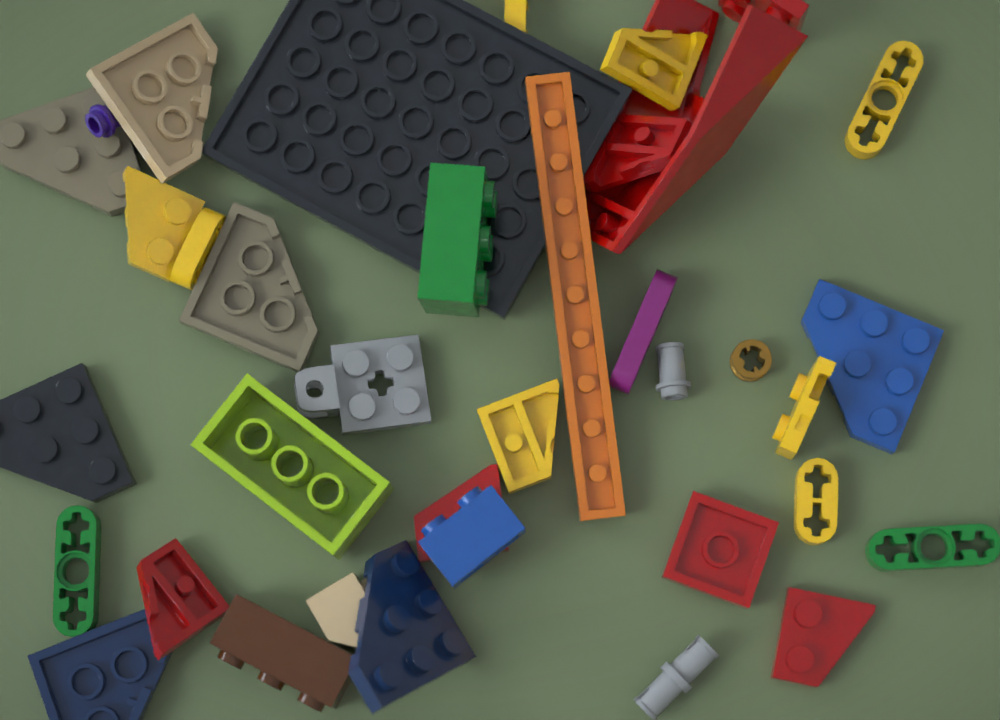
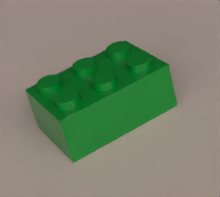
[417,162,498,317]

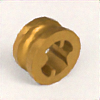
[729,339,772,382]

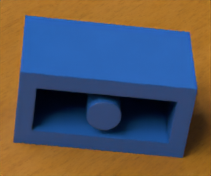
[418,485,526,589]

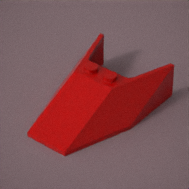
[585,0,808,255]

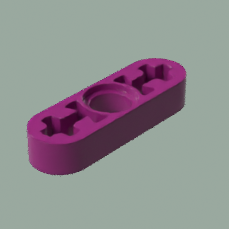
[609,269,678,395]

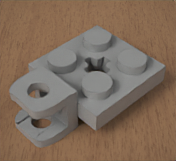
[294,335,431,436]

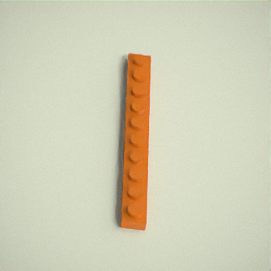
[525,72,626,521]

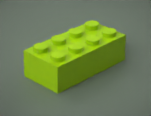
[190,373,394,560]

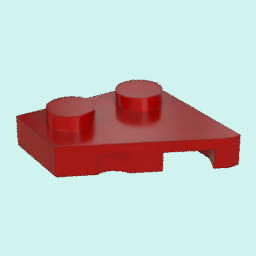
[583,114,692,193]
[771,587,876,688]

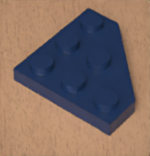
[348,540,476,714]
[27,609,173,720]

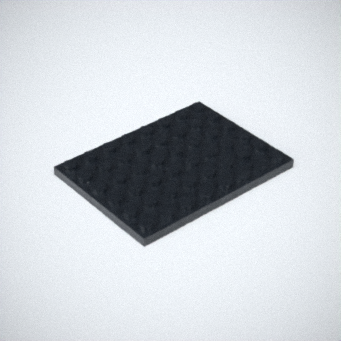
[202,0,633,320]

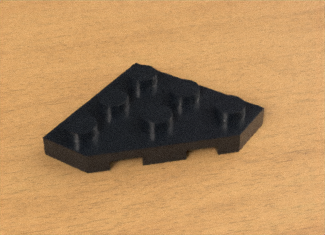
[0,363,137,503]

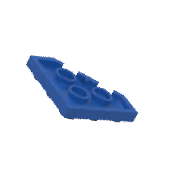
[801,279,944,454]

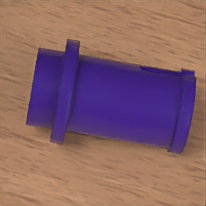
[85,104,121,138]

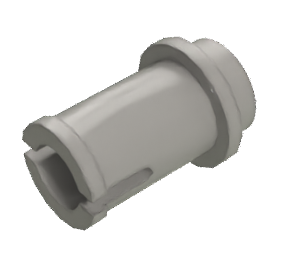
[655,342,692,401]

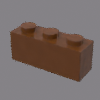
[210,594,352,712]

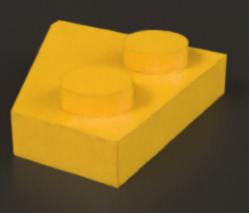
[123,166,205,282]
[477,378,560,494]

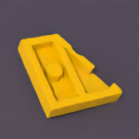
[600,28,708,111]
[772,356,836,460]

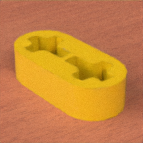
[170,207,227,290]
[794,458,838,546]

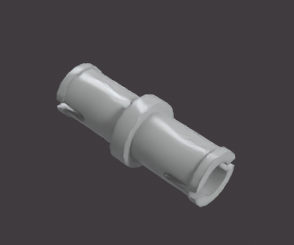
[633,635,719,720]

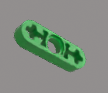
[53,505,101,637]
[865,524,1000,572]

